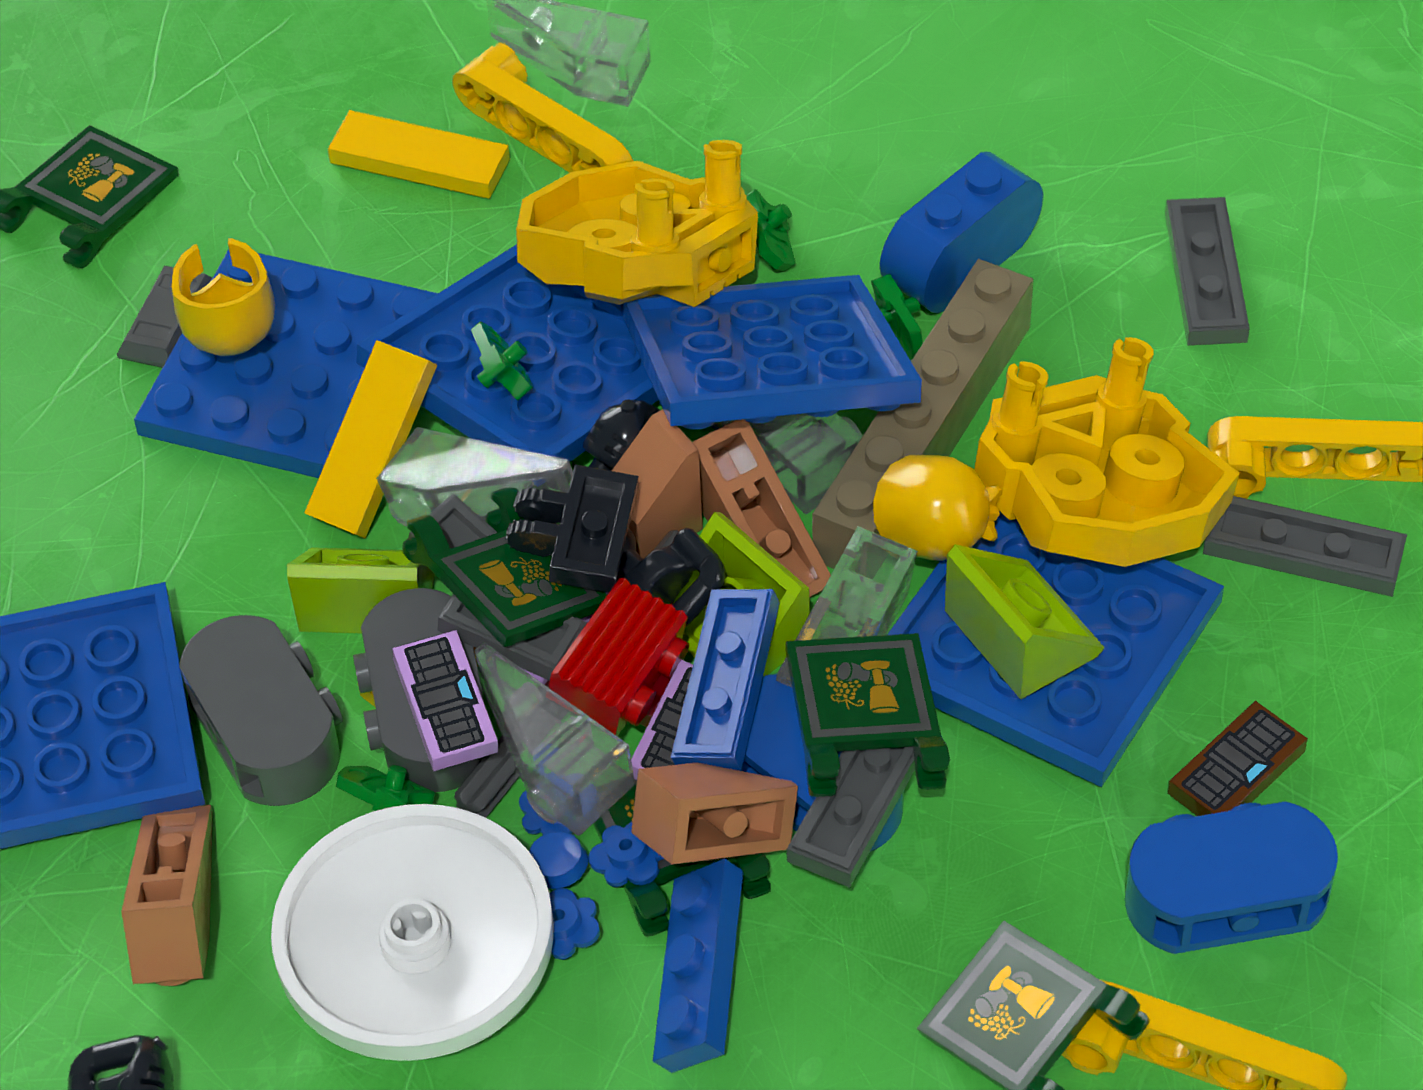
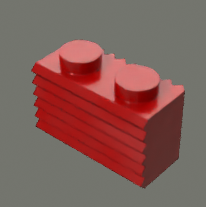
[546,578,689,740]

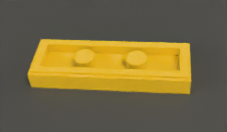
[328,110,510,199]
[304,340,437,538]

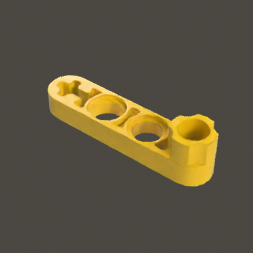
[452,42,633,173]
[1207,416,1423,499]
[1062,980,1348,1090]

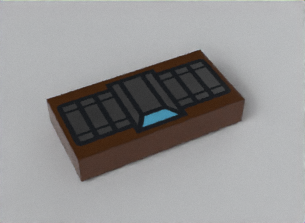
[1167,701,1308,816]

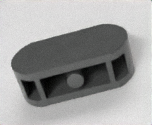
[353,588,485,792]
[179,615,343,806]

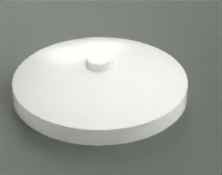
[271,804,553,1061]

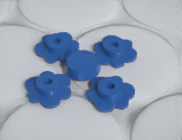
[519,775,664,960]

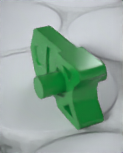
[746,189,796,271]
[871,274,923,360]
[471,321,533,401]
[336,765,435,811]

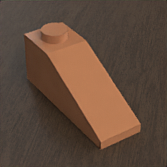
[692,419,836,597]
[121,805,213,986]

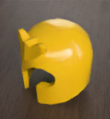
[171,238,275,356]
[873,455,1002,561]

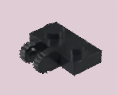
[505,464,639,593]

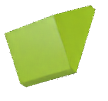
[674,512,810,676]
[945,544,1105,699]
[287,547,435,634]

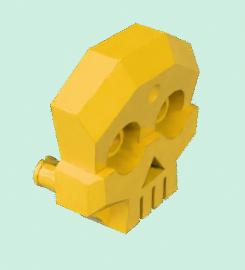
[516,140,758,307]
[974,337,1240,567]

